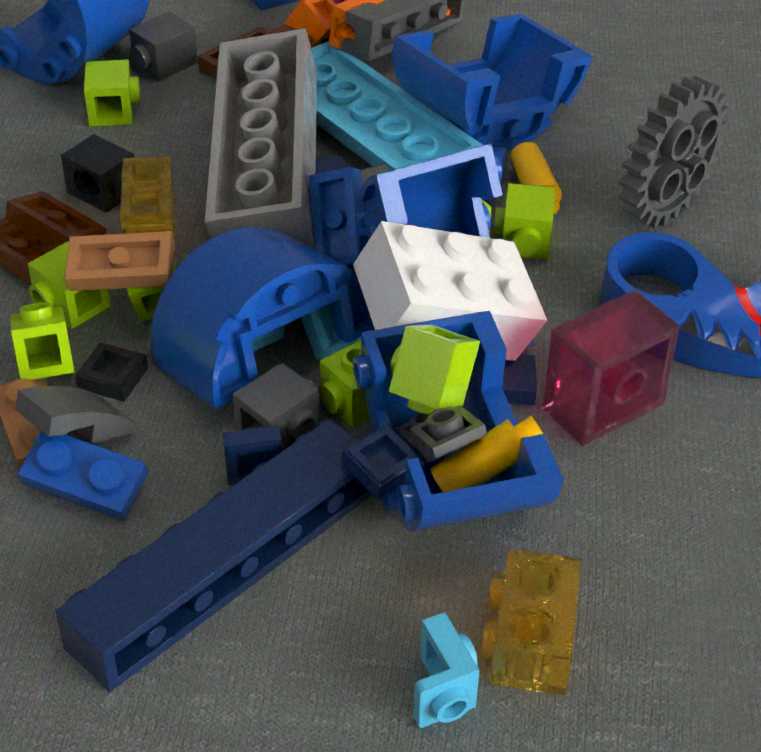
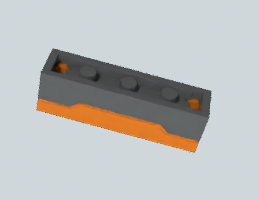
[329,0,466,62]

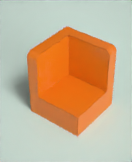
[283,0,336,48]

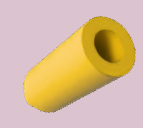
[509,142,562,215]
[430,415,543,492]

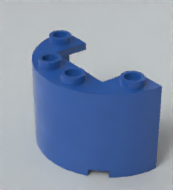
[0,0,149,84]
[392,13,592,150]
[356,144,535,350]
[151,227,375,409]
[353,310,564,532]

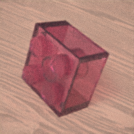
[542,290,680,446]

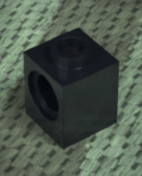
[61,134,138,213]

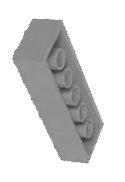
[205,28,317,249]

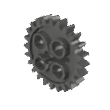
[619,76,729,228]

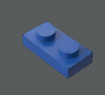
[309,167,364,269]
[17,431,149,521]

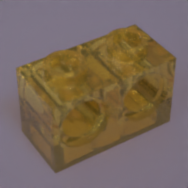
[120,156,175,259]
[481,548,581,696]

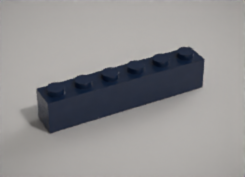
[55,419,372,692]

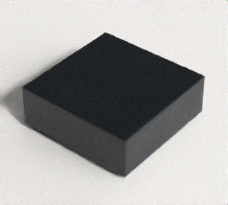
[75,342,148,402]

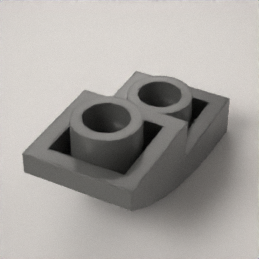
[15,386,136,444]
[394,405,487,462]

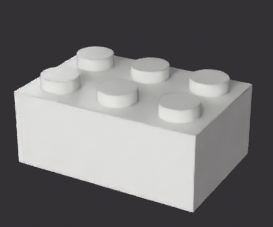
[353,221,548,361]

